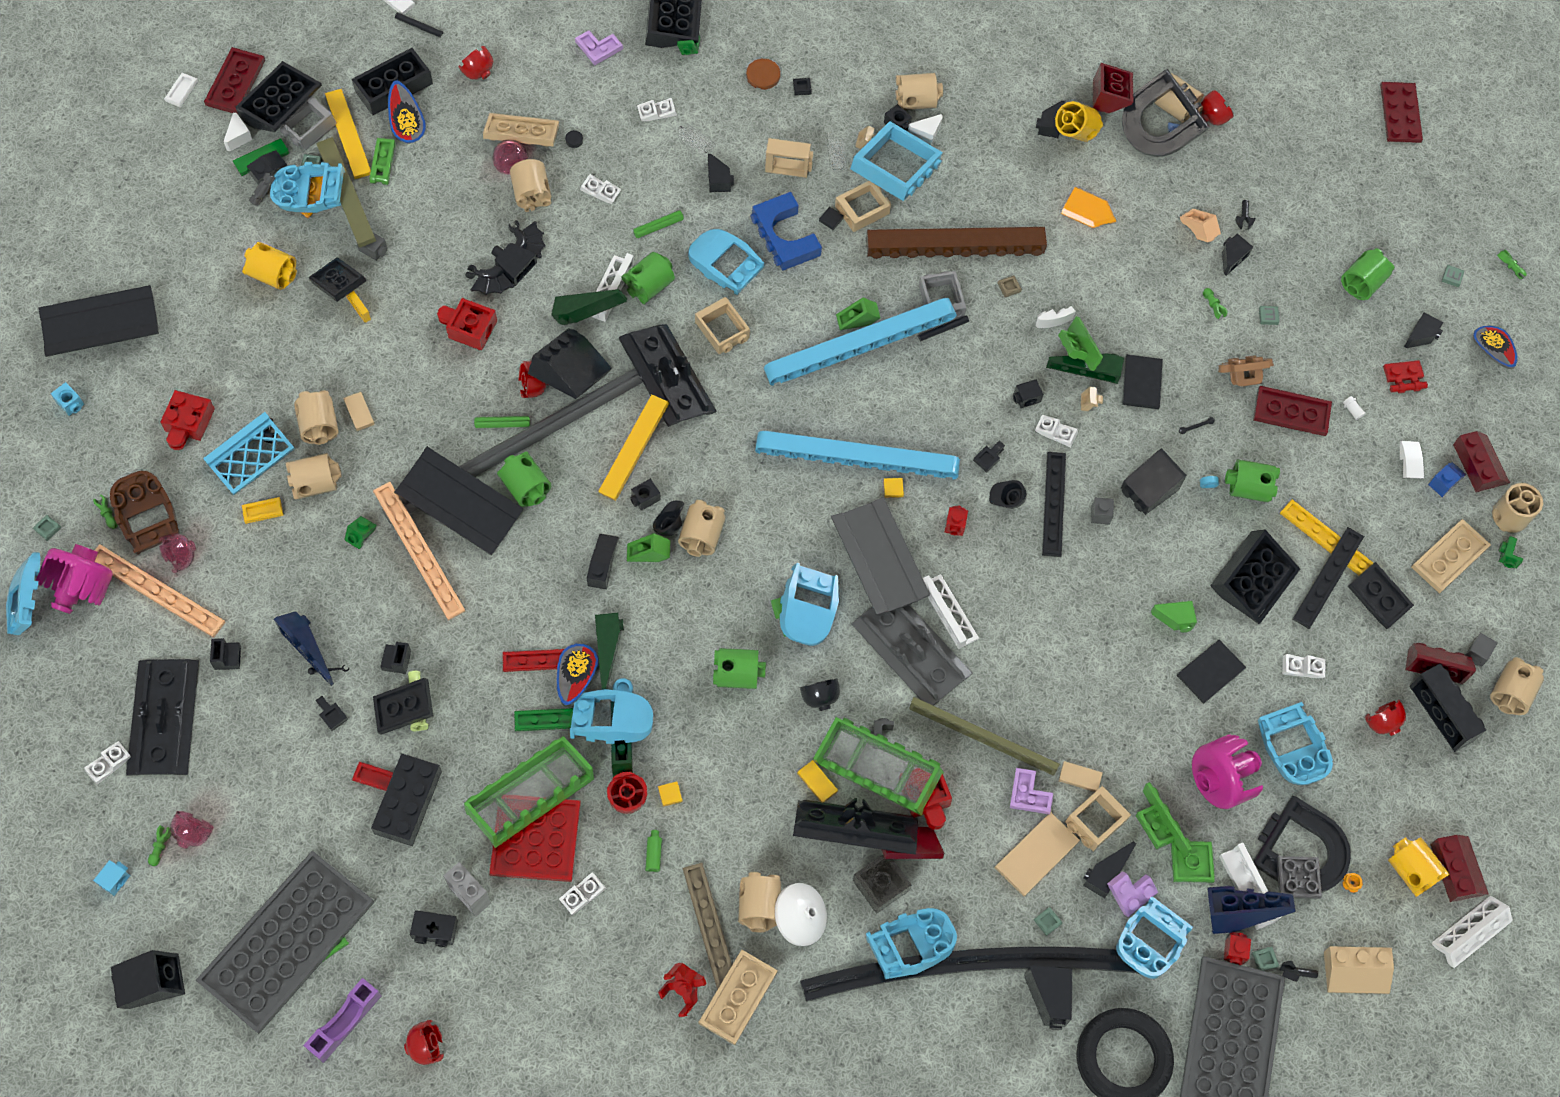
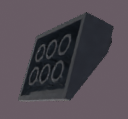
[645,0,702,48]
[235,61,322,132]
[528,328,612,399]
[1210,529,1300,624]

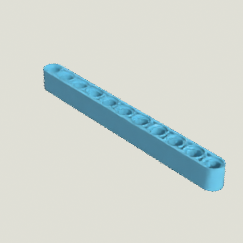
[764,298,957,386]
[755,431,960,479]

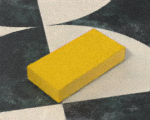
[346,290,371,323]
[242,497,284,524]
[797,760,838,802]

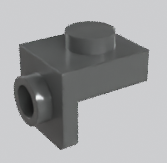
[871,718,894,749]

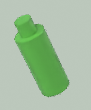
[645,830,662,872]

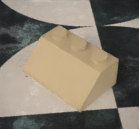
[1324,946,1394,994]

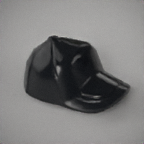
[989,480,1027,509]
[653,500,685,537]

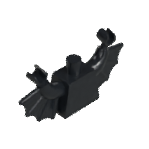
[465,220,546,295]

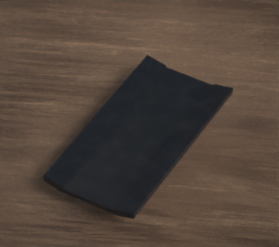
[38,285,159,357]
[619,324,717,427]
[394,446,523,556]
[126,659,199,776]
[793,798,918,855]

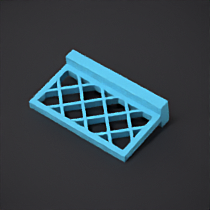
[203,412,295,495]

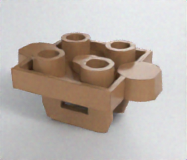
[1218,355,1274,387]

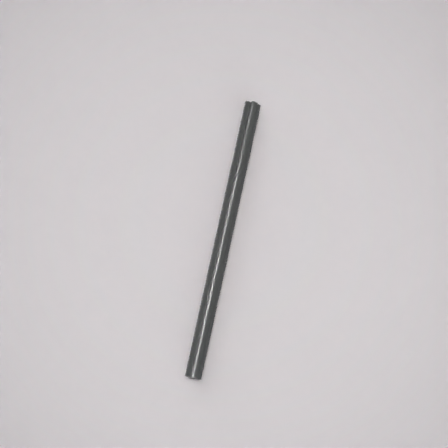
[382,368,643,524]

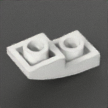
[637,98,677,121]
[580,174,621,204]
[1035,306,1076,328]
[1035,415,1078,448]
[1400,441,1424,479]
[1282,654,1325,678]
[84,741,131,785]
[559,872,607,915]

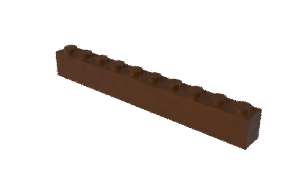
[866,227,1047,259]

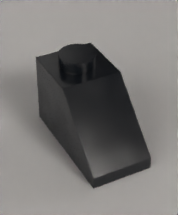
[1035,101,1065,138]
[247,150,287,184]
[708,154,734,193]
[1222,234,1253,276]
[1404,312,1443,348]

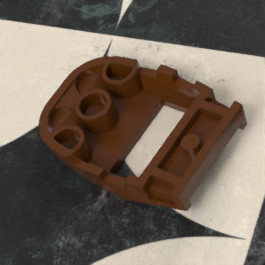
[110,471,180,555]

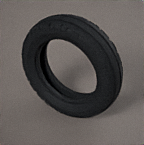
[1076,1008,1174,1097]

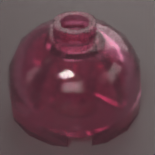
[493,139,528,175]
[159,533,196,573]
[170,811,214,849]

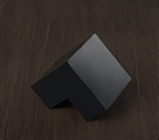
[210,638,241,670]
[380,642,411,674]

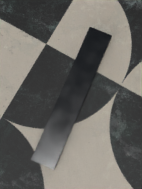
[1042,451,1066,557]
[1292,527,1365,629]

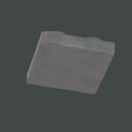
[1276,856,1322,899]

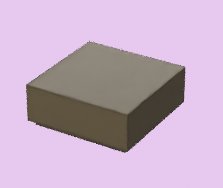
[998,275,1022,297]

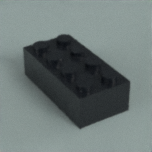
[352,48,433,116]
[1409,664,1486,752]
[371,753,442,847]

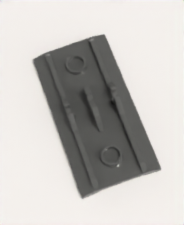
[831,497,930,616]
[852,605,973,706]

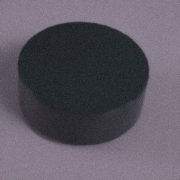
[565,130,583,148]

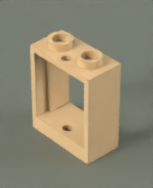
[765,138,813,178]
[835,181,891,232]
[695,297,750,354]
[1065,786,1131,852]

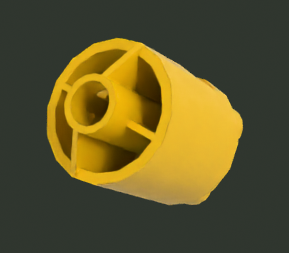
[1055,101,1103,142]
[242,242,297,290]
[1388,837,1449,897]

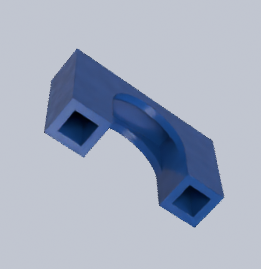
[750,192,822,271]

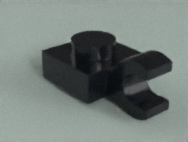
[973,441,1005,473]
[315,696,348,731]

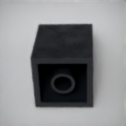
[1121,448,1187,515]
[111,950,185,1009]
[1024,965,1072,1030]

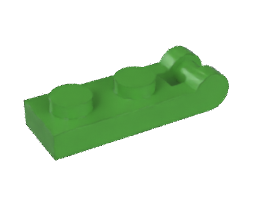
[370,138,396,185]

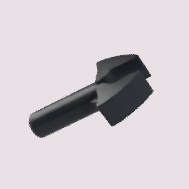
[1235,200,1256,230]
[1279,961,1318,982]

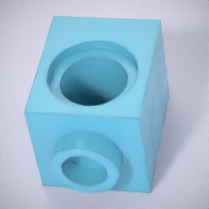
[50,382,84,416]
[93,860,130,896]

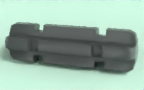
[249,172,275,206]

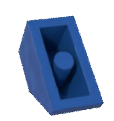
[1428,462,1467,497]

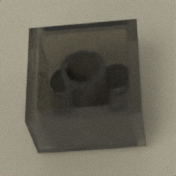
[852,855,912,914]

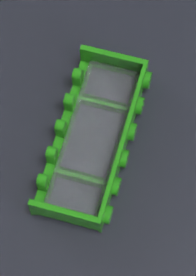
[813,717,944,816]
[464,736,594,848]

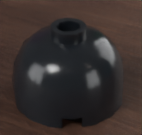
[800,678,840,711]

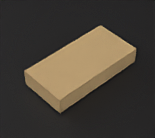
[343,392,375,431]
[1059,761,1102,792]

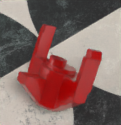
[658,963,707,1017]

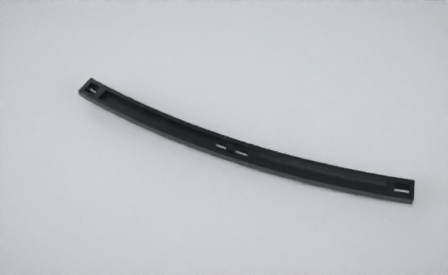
[800,947,1140,1002]

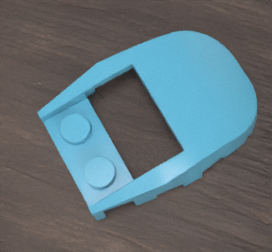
[270,162,345,213]
[688,229,764,295]
[6,552,40,635]
[780,563,839,646]
[570,689,653,744]
[1258,702,1333,785]
[1116,897,1193,979]
[866,908,957,979]

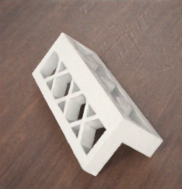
[592,253,634,322]
[923,574,979,649]
[1219,843,1281,930]
[1432,896,1513,968]

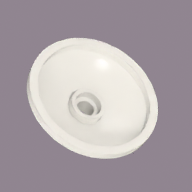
[775,883,827,946]

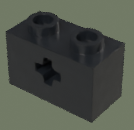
[410,910,458,948]

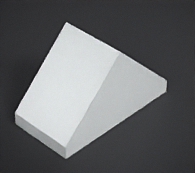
[223,113,252,151]
[908,114,943,145]

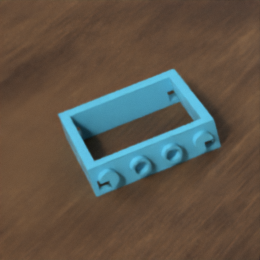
[850,121,943,201]

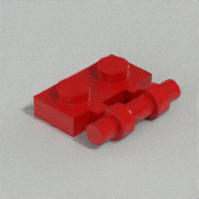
[1383,360,1428,393]

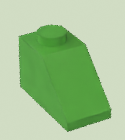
[836,298,881,330]
[627,533,670,562]
[1151,601,1197,633]

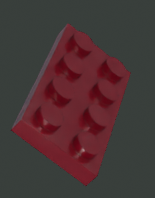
[204,47,265,114]
[1380,82,1423,143]
[1253,386,1332,437]

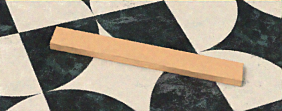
[373,482,465,621]
[94,544,226,638]

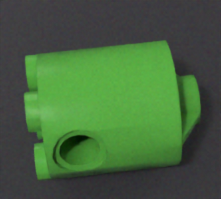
[1341,248,1395,300]
[621,252,675,304]
[497,452,551,507]
[1225,459,1280,502]
[713,648,766,689]

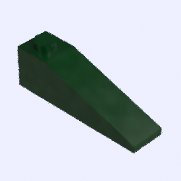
[551,289,627,325]
[1046,353,1124,384]
[595,612,624,690]
[610,701,633,777]

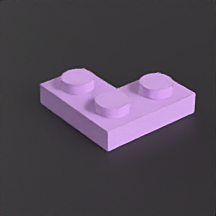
[575,30,623,65]
[1010,768,1053,815]
[1107,871,1158,917]

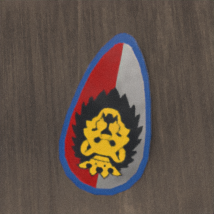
[388,80,426,143]
[1473,326,1517,369]
[557,644,598,706]

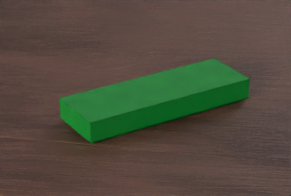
[233,138,290,177]
[514,708,573,732]

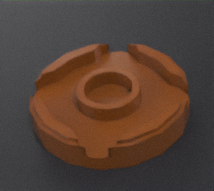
[746,58,781,90]

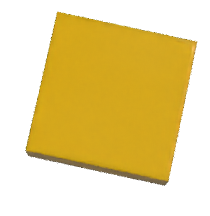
[883,478,904,498]
[658,781,682,807]

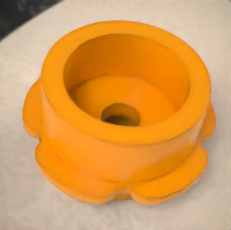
[1342,873,1363,893]

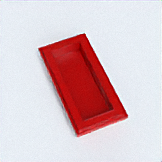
[352,761,393,791]

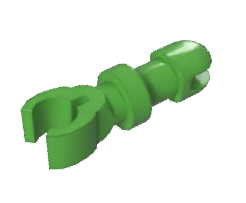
[1497,250,1527,279]
[1203,288,1228,319]
[93,494,118,529]
[148,825,172,866]

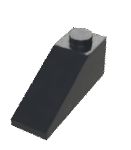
[587,534,618,590]
[1083,841,1137,899]

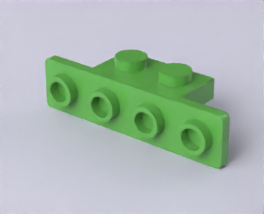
[1058,316,1103,371]
[1136,782,1192,858]

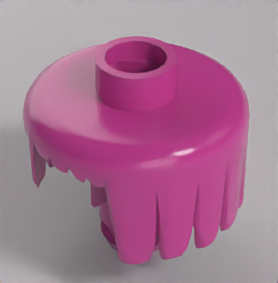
[35,544,113,614]
[1192,734,1263,809]

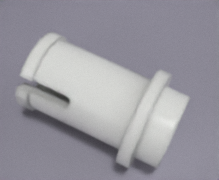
[1343,396,1366,420]

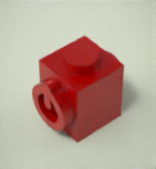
[944,505,968,536]
[1223,932,1251,965]

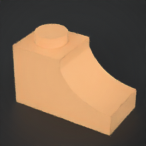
[1180,209,1221,242]

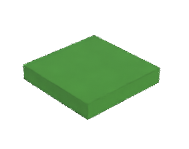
[1171,841,1215,883]

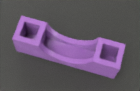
[303,978,382,1063]

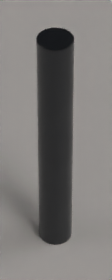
[395,12,443,37]
[918,315,969,342]

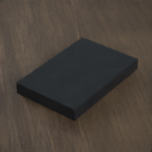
[308,257,366,302]
[1122,354,1163,410]
[1348,562,1414,629]
[1176,639,1246,704]
[373,678,434,735]

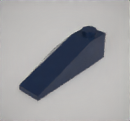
[273,611,334,686]
[1207,886,1296,934]

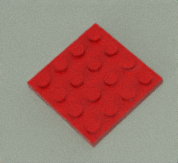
[489,795,581,882]

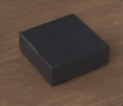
[793,78,812,96]
[819,206,844,230]

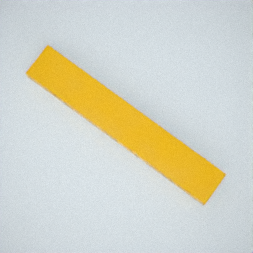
[325,89,371,179]
[598,394,669,501]
[1280,499,1373,575]

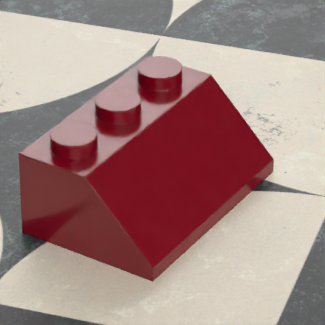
[1093,63,1133,113]
[1453,431,1510,492]
[1405,643,1476,685]
[1430,835,1489,902]

